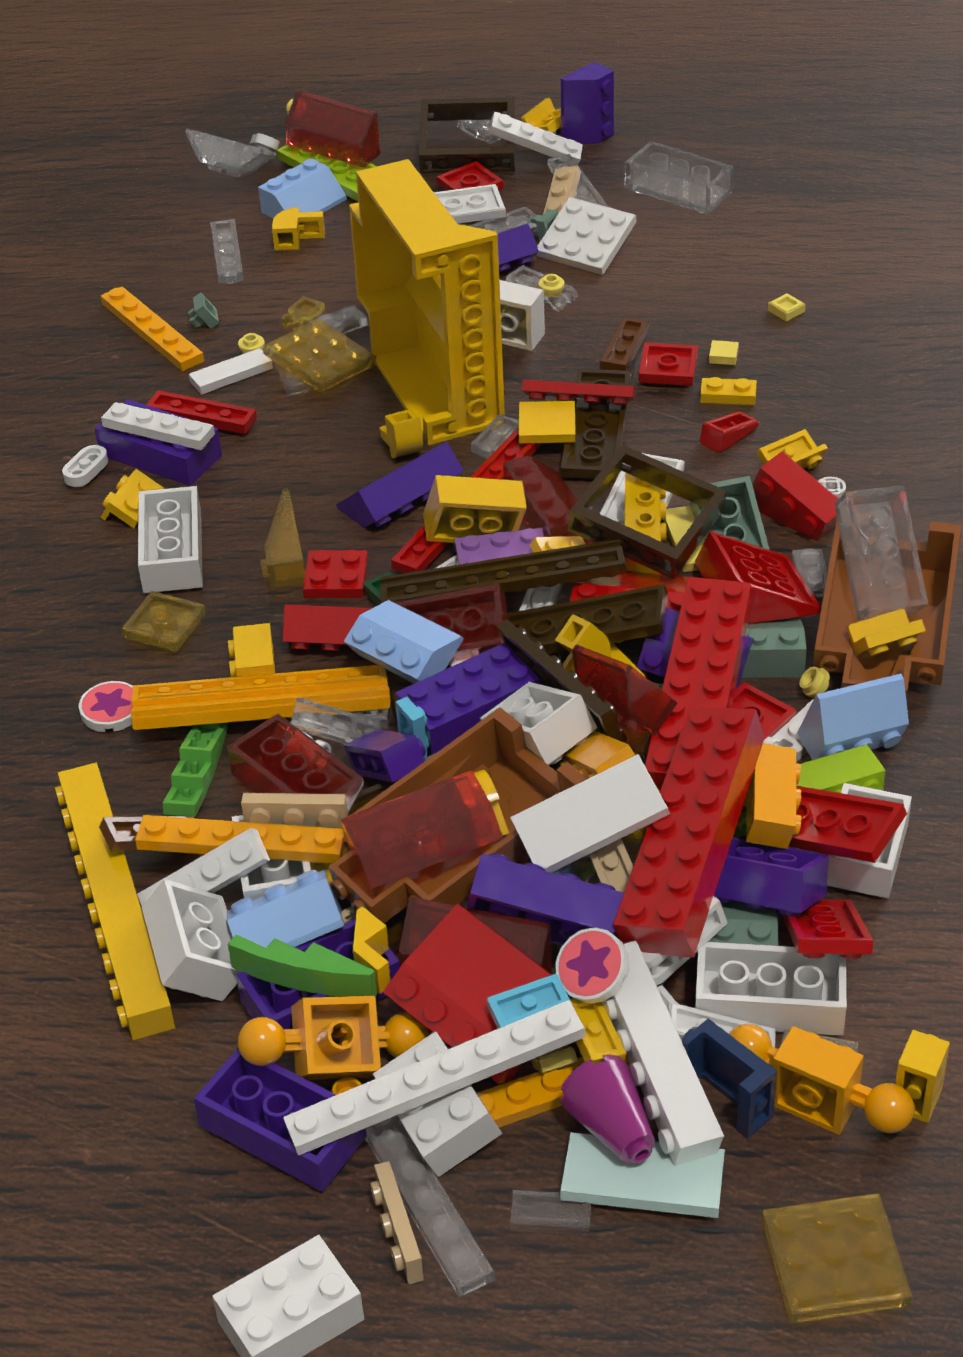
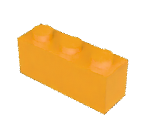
[746,743,801,849]

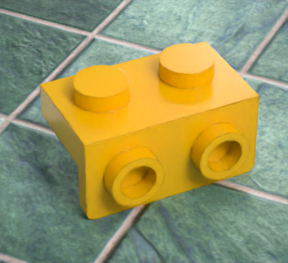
[521,98,561,134]
[756,429,828,469]
[100,469,164,528]
[847,609,926,656]

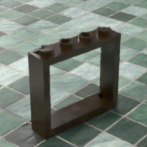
[419,97,515,174]
[568,445,727,579]

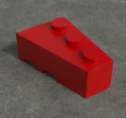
[752,451,848,541]

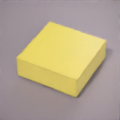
[768,293,805,321]
[709,340,739,365]
[531,1045,578,1073]

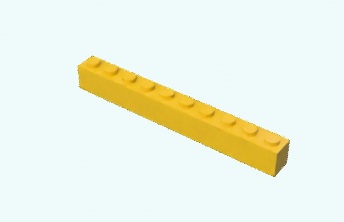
[55,762,175,1040]

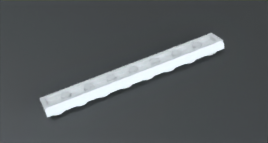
[283,1000,586,1156]

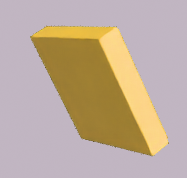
[519,401,575,444]

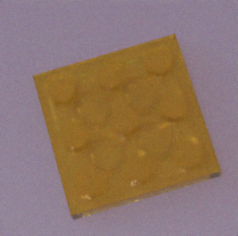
[263,319,377,393]
[762,1193,912,1324]

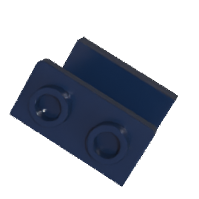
[682,1018,777,1139]

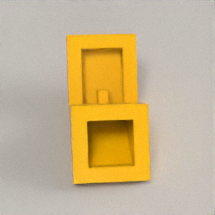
[353,906,391,994]

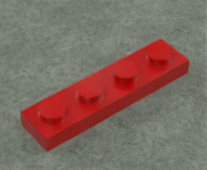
[522,380,636,405]
[146,391,257,434]

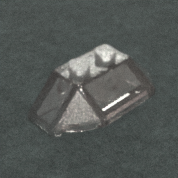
[185,128,276,178]

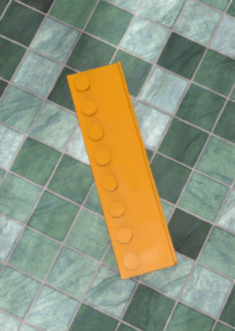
[131,665,390,730]

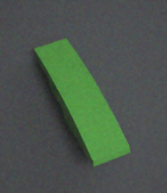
[163,722,228,817]
[227,934,377,997]

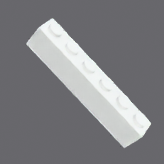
[602,941,724,1166]

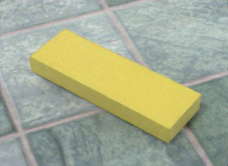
[663,506,705,572]

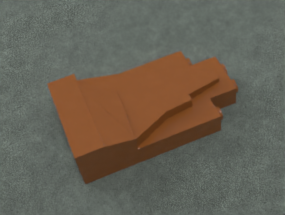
[813,511,961,699]
[328,707,587,924]

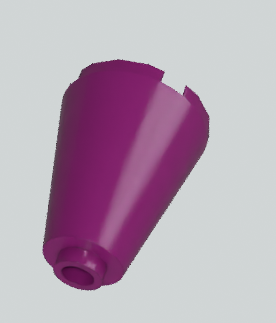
[560,1054,655,1164]

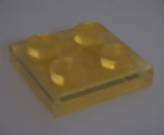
[122,591,206,652]

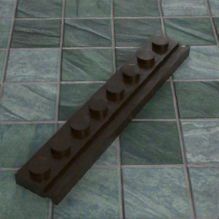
[380,539,627,609]

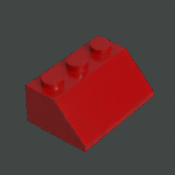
[283,604,372,652]

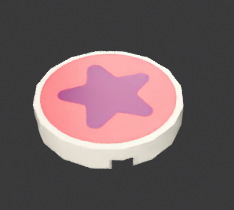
[79,681,133,732]
[556,927,629,1004]

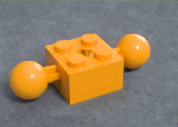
[238,996,429,1080]
[729,1024,914,1135]

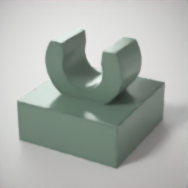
[530,209,558,241]
[188,292,219,328]

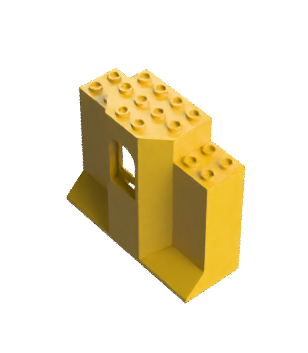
[349,159,505,446]

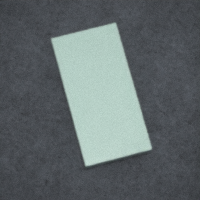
[560,1132,725,1218]

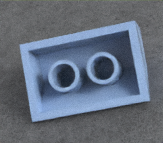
[258,158,347,219]
[344,600,464,684]
[797,674,909,760]
[227,870,344,948]

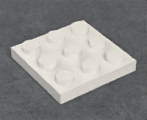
[536,197,637,275]

